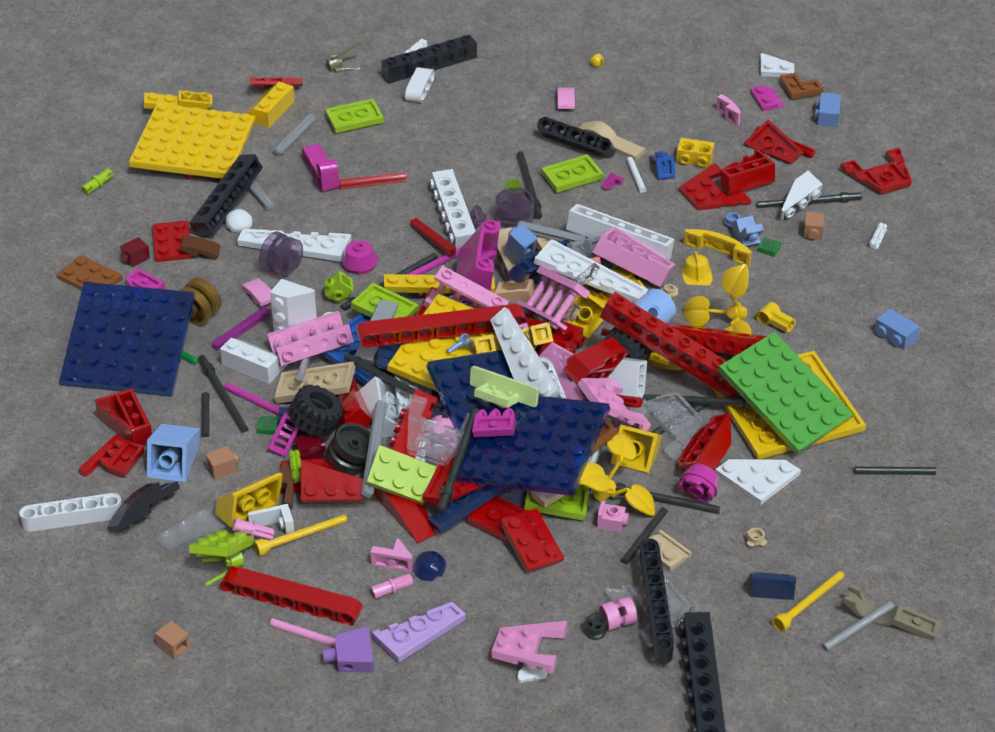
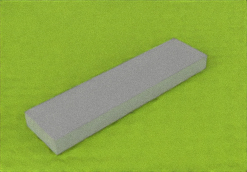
[355,299,399,365]

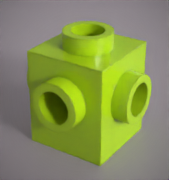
[324,270,354,303]

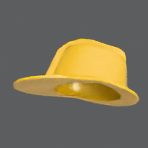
[681,251,712,286]

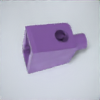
[323,626,374,673]

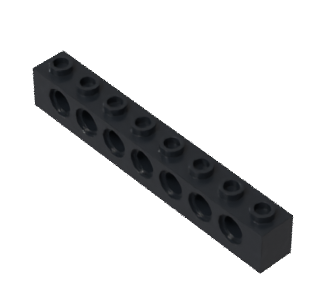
[679,612,726,732]

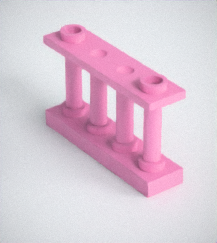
[423,265,509,308]
[516,265,590,330]
[267,311,354,366]

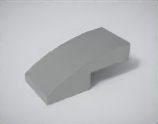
[567,236,601,258]

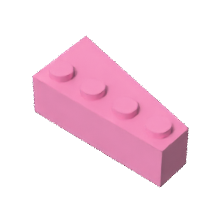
[593,226,676,287]
[539,342,591,417]

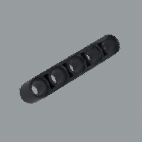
[537,117,616,158]

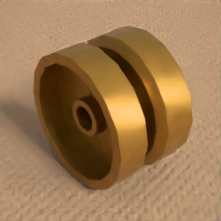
[173,277,222,326]

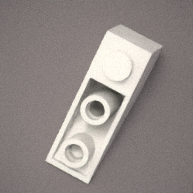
[780,171,823,221]

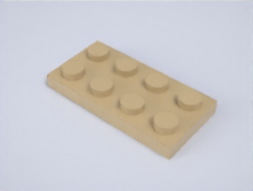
[274,361,356,403]

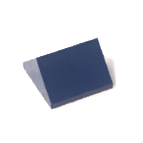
[751,572,796,600]

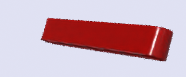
[220,566,363,626]

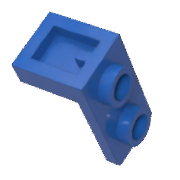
[650,151,675,179]

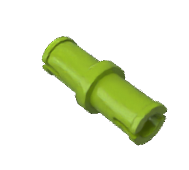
[80,168,114,196]

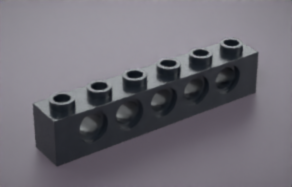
[381,34,477,84]
[189,154,263,237]

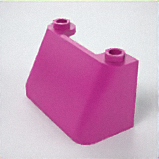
[453,220,501,302]

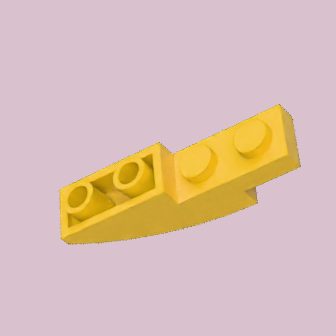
[143,91,213,109]

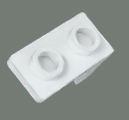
[248,504,294,534]

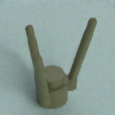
[326,41,362,73]

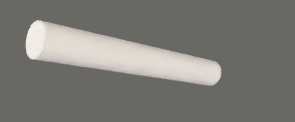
[626,157,646,193]

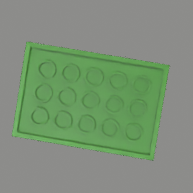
[718,332,854,455]

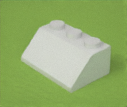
[270,279,317,331]
[220,338,288,384]
[360,376,398,437]

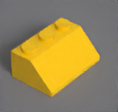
[244,82,295,128]
[215,472,283,527]

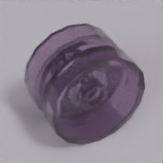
[496,187,535,229]
[259,231,303,277]

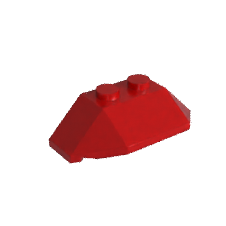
[676,413,732,470]

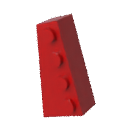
[388,389,437,458]

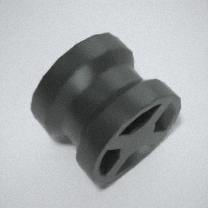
[585,614,606,640]

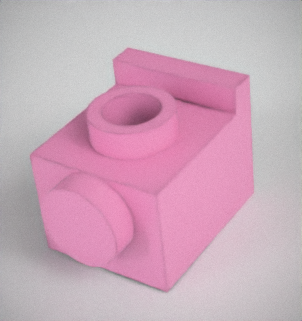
[597,501,629,532]

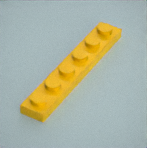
[383,274,495,293]

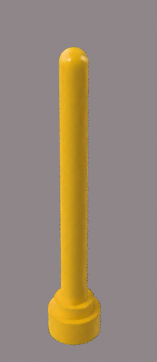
[253,515,347,557]
[772,571,844,632]

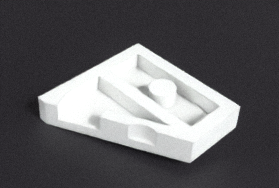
[761,53,794,77]

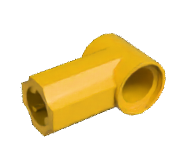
[756,302,796,333]

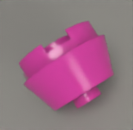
[342,240,378,275]
[678,464,719,503]

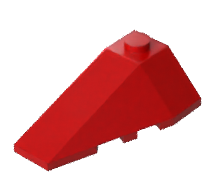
[336,378,373,431]
[374,487,435,544]

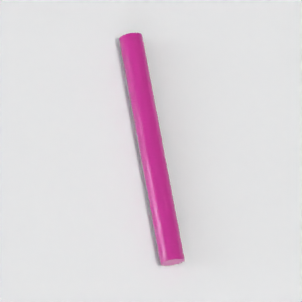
[406,247,461,275]
[224,382,280,416]

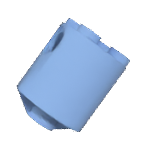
[634,289,676,324]

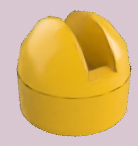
[589,54,604,68]

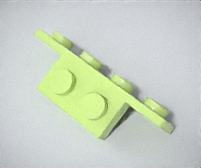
[470,366,539,408]

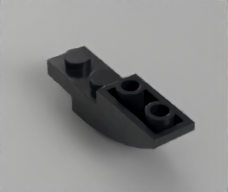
[108,481,180,532]

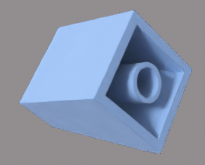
[147,424,200,482]

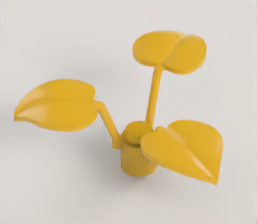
[683,264,752,334]
[577,433,655,517]

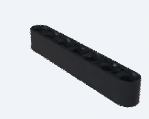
[639,538,674,664]

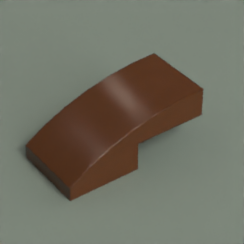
[180,236,221,260]
[281,463,294,509]

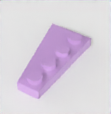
[372,602,466,663]

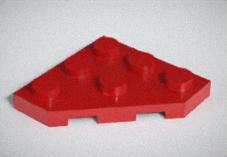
[422,453,502,504]

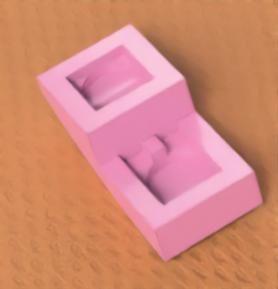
[557,88,575,109]
[716,94,741,126]
[242,278,271,306]

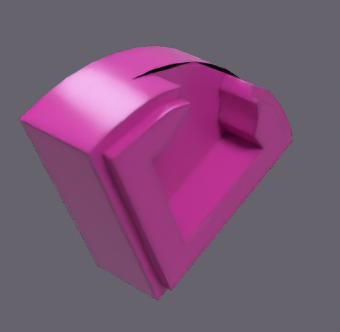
[602,172,625,190]

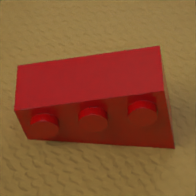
[720,149,775,195]
[563,337,628,384]
[95,388,152,445]
[301,460,364,504]

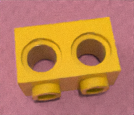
[676,138,715,167]

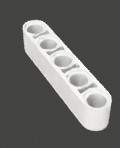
[19,493,122,532]

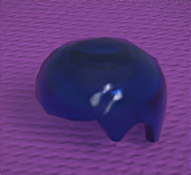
[413,551,447,582]

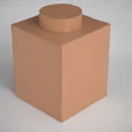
[804,212,824,240]
[206,446,239,479]
[155,621,191,659]

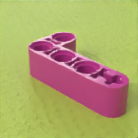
[302,144,339,192]

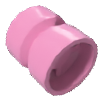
[599,596,637,631]

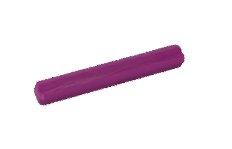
[212,306,271,351]

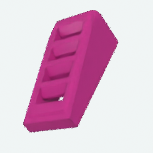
[267,412,300,457]

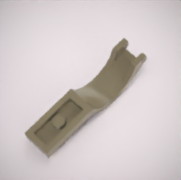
[843,584,941,641]

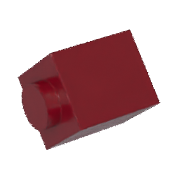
[120,237,150,268]
[295,434,326,460]

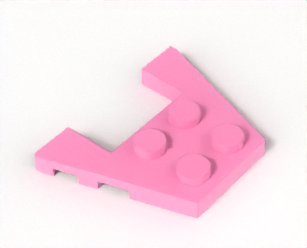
[577,378,651,431]
[492,621,567,673]

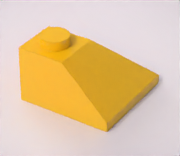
[561,294,605,339]
[611,424,663,473]

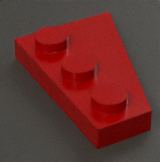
[250,77,303,88]
[744,119,804,164]

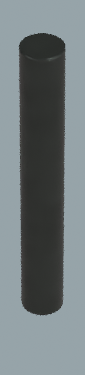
[201,392,209,437]

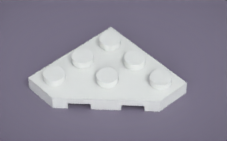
[715,459,801,505]

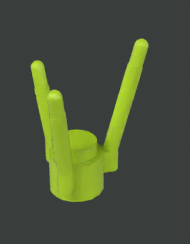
[196,551,244,586]

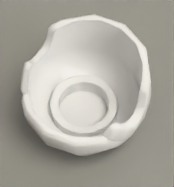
[225,209,253,233]

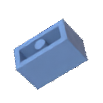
[815,93,841,127]
[505,224,538,264]
[874,308,920,350]

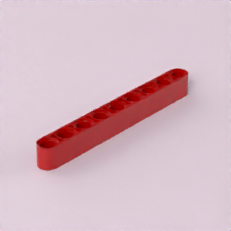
[356,304,527,347]

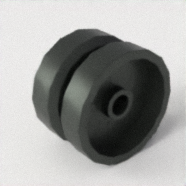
[326,423,371,475]

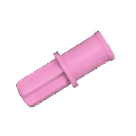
[232,518,274,540]
[371,574,413,599]

